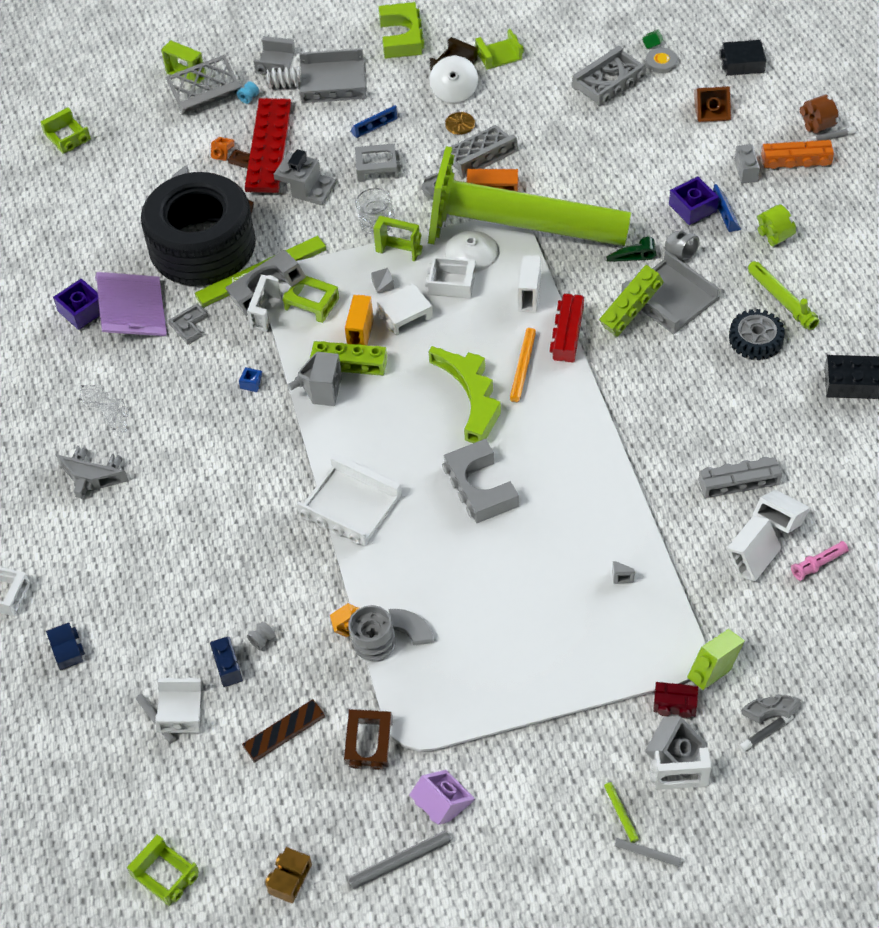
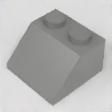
[645,717,706,778]

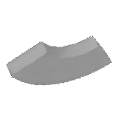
[389,609,434,645]
[741,695,801,724]

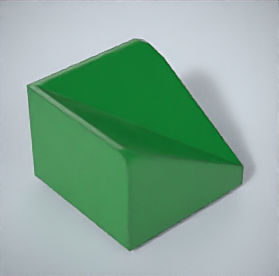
[642,29,663,49]

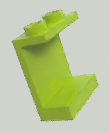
[475,29,524,70]

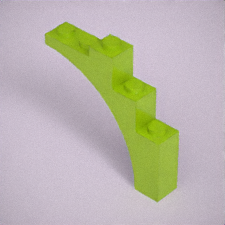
[428,346,501,443]

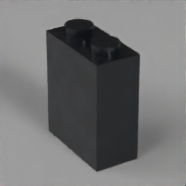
[719,40,766,76]

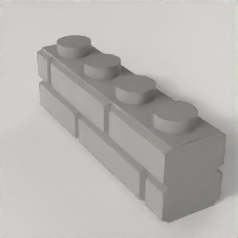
[698,457,782,498]

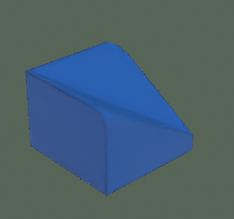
[239,367,263,392]

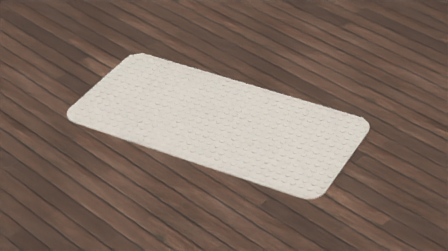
[265,220,705,752]

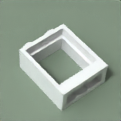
[425,256,476,298]
[0,567,30,616]

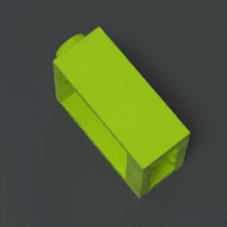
[161,40,206,83]

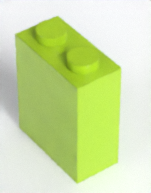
[687,628,745,690]

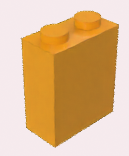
[345,294,374,345]

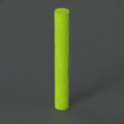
[604,782,639,843]

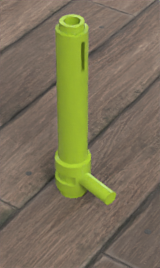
[748,261,819,330]

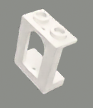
[247,274,281,332]
[650,747,711,790]

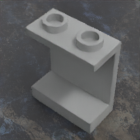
[253,36,295,74]

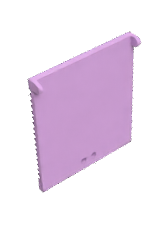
[95,272,167,336]

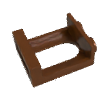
[344,709,393,770]

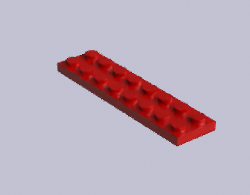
[245,98,292,193]

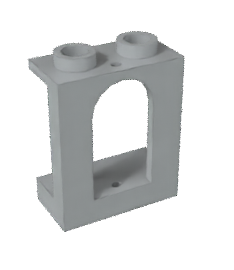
[355,143,401,182]

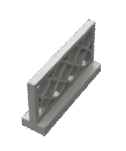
[166,54,242,114]
[440,125,518,178]

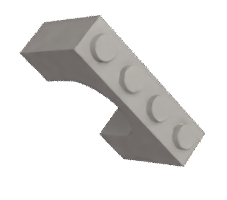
[225,250,306,316]
[442,439,519,523]

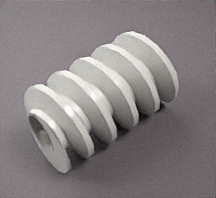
[267,66,301,89]

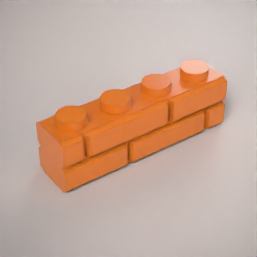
[761,140,834,169]

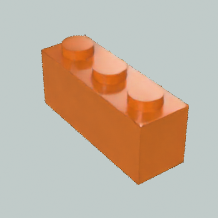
[467,169,518,192]

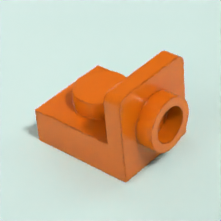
[211,137,234,161]

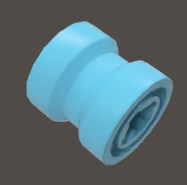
[237,81,259,104]

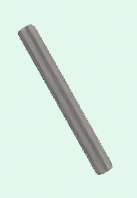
[348,831,451,889]

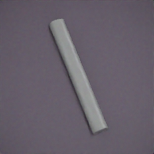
[136,694,176,744]
[614,838,681,867]

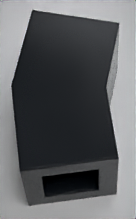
[288,149,307,172]

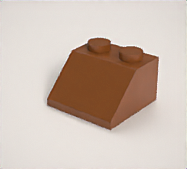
[694,86,731,122]

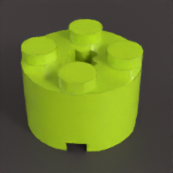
[757,204,796,247]

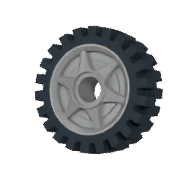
[729,309,785,360]

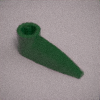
[606,237,657,262]

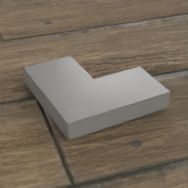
[168,303,208,345]

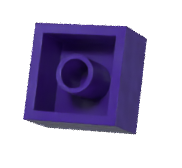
[669,176,719,225]
[53,278,100,330]

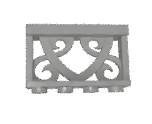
[572,46,646,106]

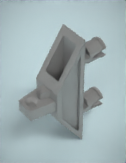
[56,445,128,499]

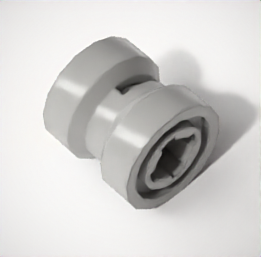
[247,622,276,650]

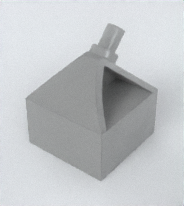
[288,352,342,406]

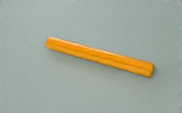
[510,328,536,402]

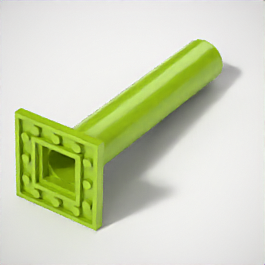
[428,146,631,246]

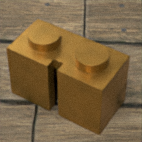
[265,847,312,904]

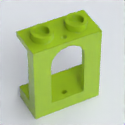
[40,107,91,154]
[373,216,422,261]
[283,275,339,323]
[127,834,199,906]

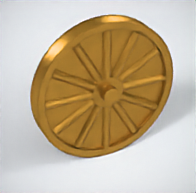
[445,112,475,135]

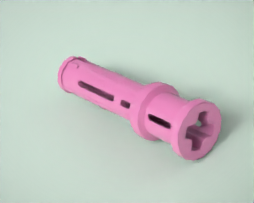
[791,541,849,581]

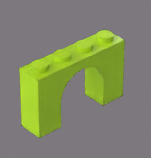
[378,2,425,59]

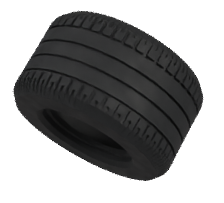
[141,172,256,286]

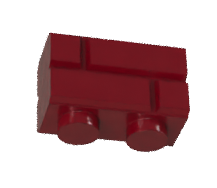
[653,682,698,718]

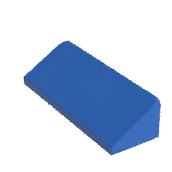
[350,105,398,138]
[713,184,741,232]

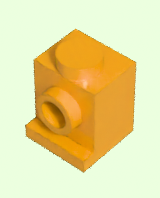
[330,603,359,637]

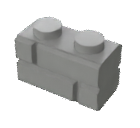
[734,144,760,184]

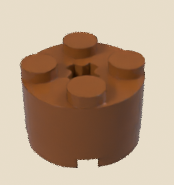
[800,94,838,133]

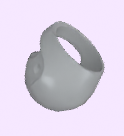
[665,231,700,261]

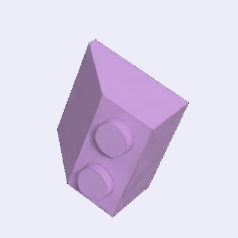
[409,770,475,825]

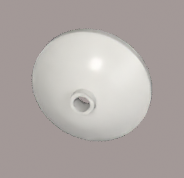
[430,56,478,103]
[445,231,497,272]

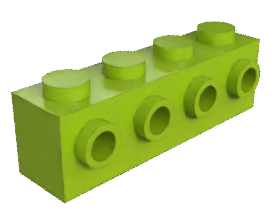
[599,265,664,337]
[310,341,387,376]

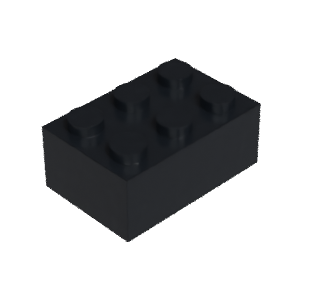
[824,355,879,399]

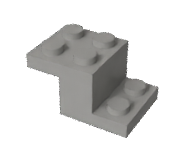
[274,152,336,206]

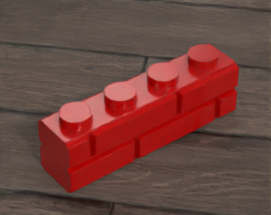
[550,293,584,363]

